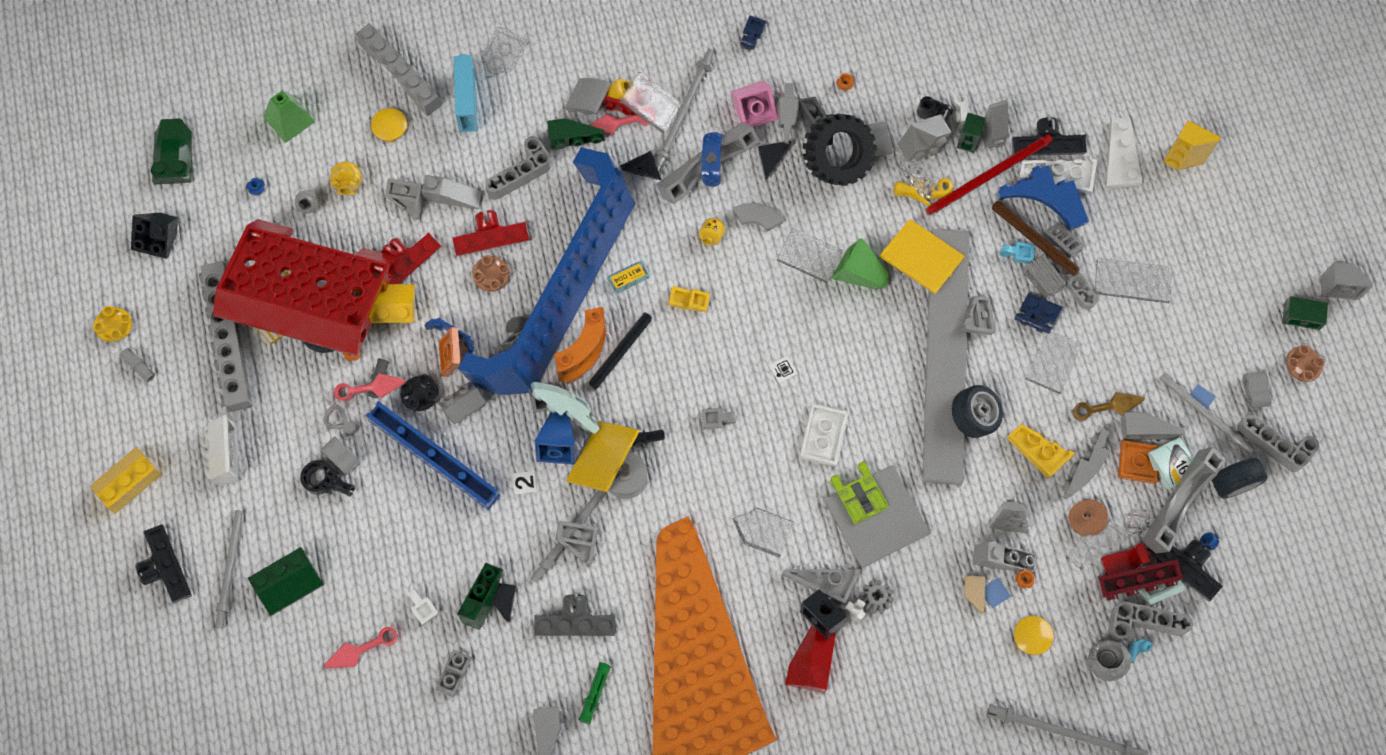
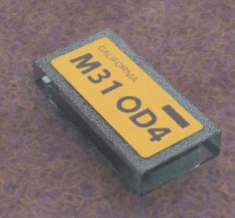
[607,260,649,294]

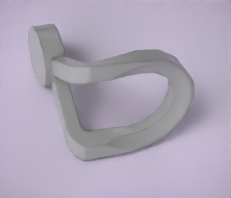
[323,404,357,435]

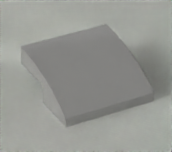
[564,78,611,115]

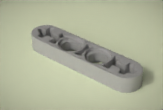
[1046,246,1097,310]

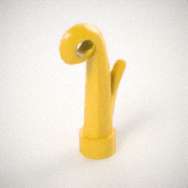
[893,178,954,206]

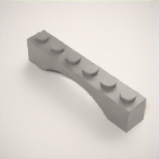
[355,23,441,117]
[656,122,760,204]
[1142,447,1227,553]

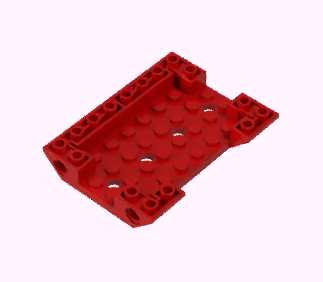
[213,219,399,357]

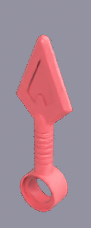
[590,107,654,135]
[334,373,405,402]
[324,627,398,669]

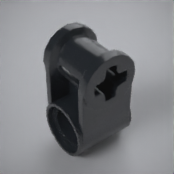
[916,96,954,124]

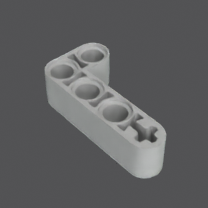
[485,136,551,200]
[1237,415,1319,472]
[1108,602,1193,642]

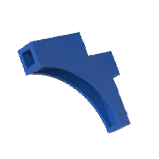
[996,165,1089,230]

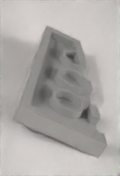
[989,499,1029,534]

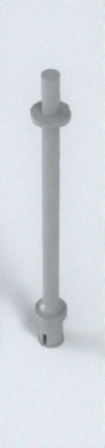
[655,49,714,174]
[987,704,1149,755]

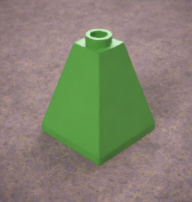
[263,90,315,143]
[831,238,889,290]

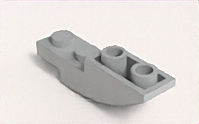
[1062,428,1110,499]

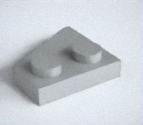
[385,178,423,220]
[961,296,995,335]
[555,521,598,565]

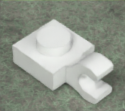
[953,96,968,129]
[408,589,439,626]
[844,599,866,623]

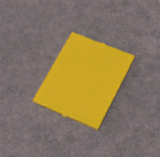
[879,219,965,294]
[566,421,640,492]

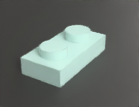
[1139,580,1185,605]

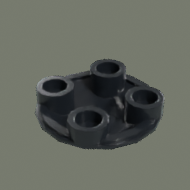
[400,374,439,412]

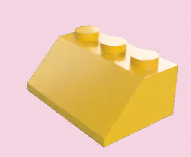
[1163,120,1221,170]
[355,284,415,323]
[90,447,161,514]

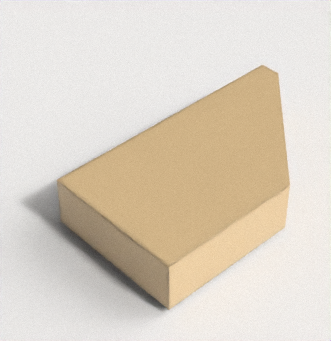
[964,575,985,614]

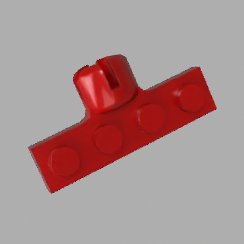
[452,210,530,256]
[381,232,441,284]

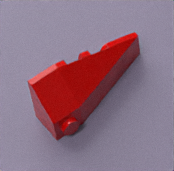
[785,612,836,693]

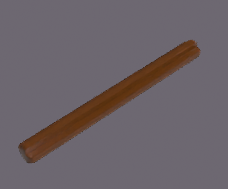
[992,201,1080,276]

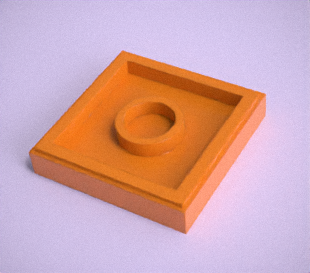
[438,327,460,377]
[1117,440,1159,484]

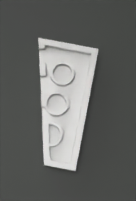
[1105,117,1143,189]
[1018,159,1098,195]

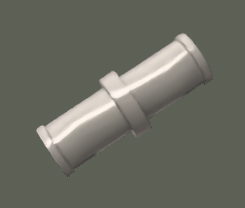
[120,348,155,383]

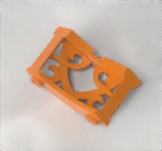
[554,307,606,385]

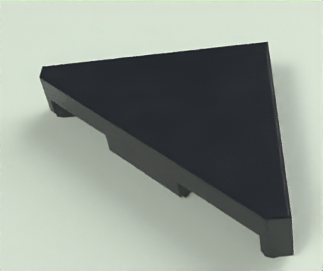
[758,140,792,179]
[620,151,662,181]
[493,583,516,623]

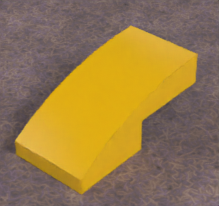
[667,286,710,312]

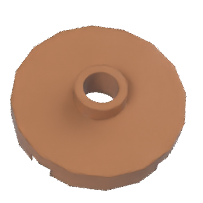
[1068,499,1109,537]

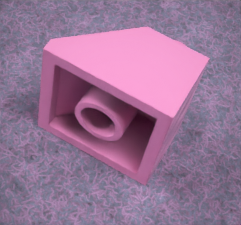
[730,80,778,128]

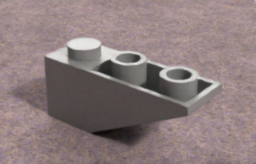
[973,541,1036,573]

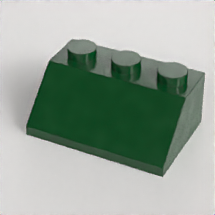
[248,547,324,616]

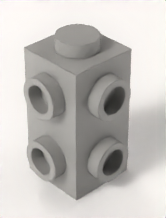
[439,382,486,425]

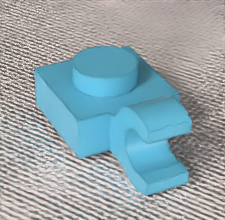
[1000,242,1035,264]

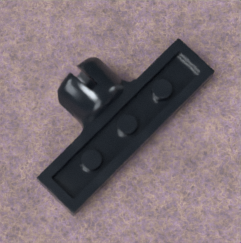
[1012,117,1087,156]
[135,524,192,604]
[1147,540,1223,602]

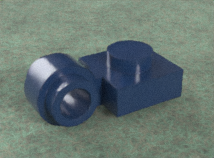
[740,15,766,51]

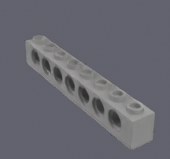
[199,261,253,412]

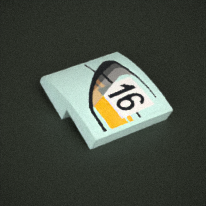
[1148,437,1193,489]

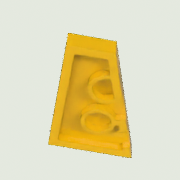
[1007,424,1075,479]

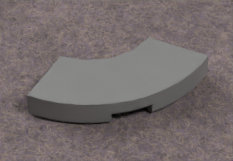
[733,203,784,232]

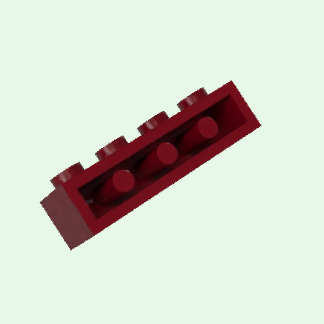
[1096,559,1183,601]

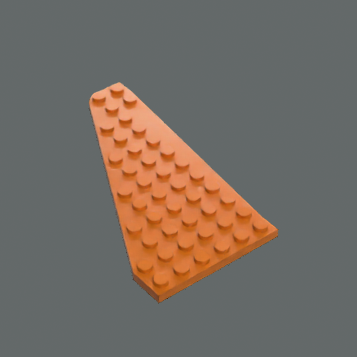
[652,516,777,755]

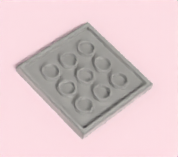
[824,465,931,569]

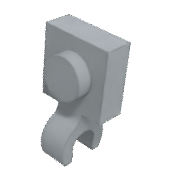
[702,408,736,430]

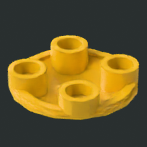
[371,108,408,143]
[93,306,133,342]
[1014,616,1054,655]

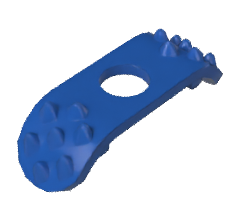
[701,132,722,187]
[424,318,474,354]

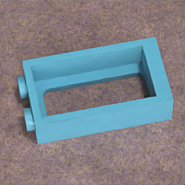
[454,54,478,132]

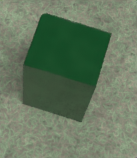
[956,113,985,153]
[1282,296,1328,330]

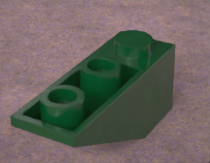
[547,118,605,149]
[457,562,503,630]

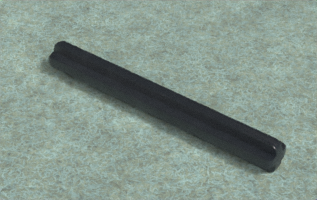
[589,312,652,389]

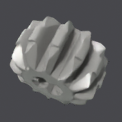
[859,580,894,614]

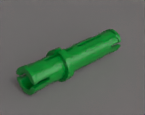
[578,662,611,724]

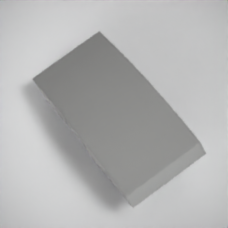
[436,649,472,698]

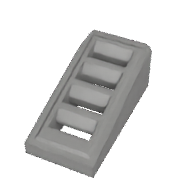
[1044,222,1085,259]

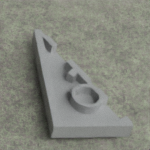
[782,569,861,605]

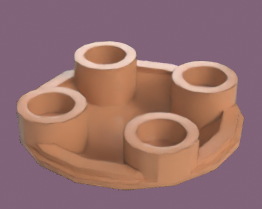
[472,255,510,292]
[1286,344,1325,382]

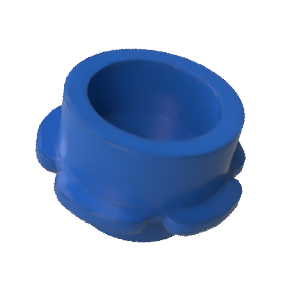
[246,178,265,195]
[1200,532,1219,550]

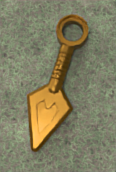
[1073,392,1145,421]

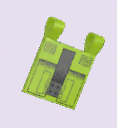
[830,461,889,525]

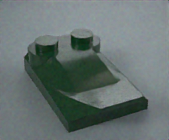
[150,118,193,185]

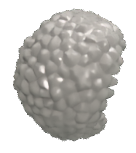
[1088,640,1131,682]

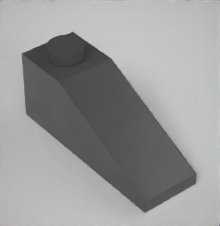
[798,97,833,146]

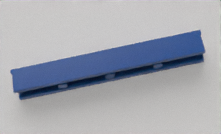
[365,401,501,511]

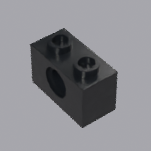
[800,589,847,640]

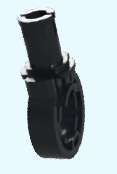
[300,460,355,497]

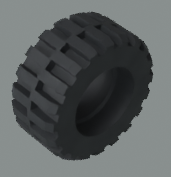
[802,113,877,186]

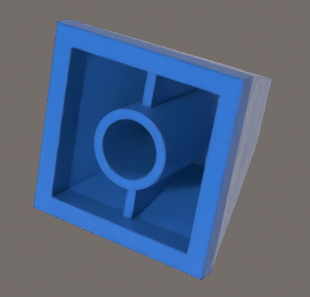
[535,412,575,465]

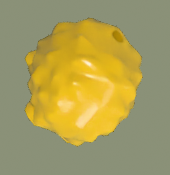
[329,161,362,196]

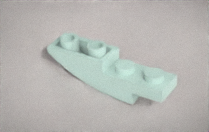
[531,382,600,434]

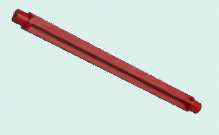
[925,134,1053,216]

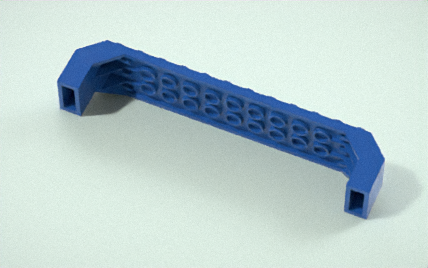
[458,147,636,395]

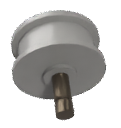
[609,452,647,499]

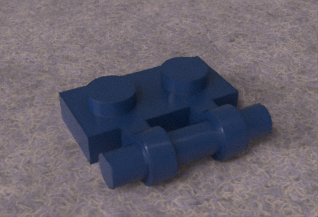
[1014,293,1063,334]

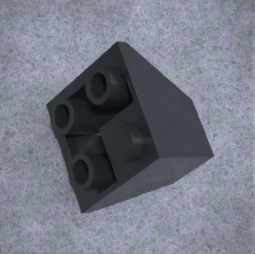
[131,212,178,259]

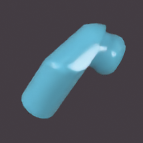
[1128,639,1152,663]

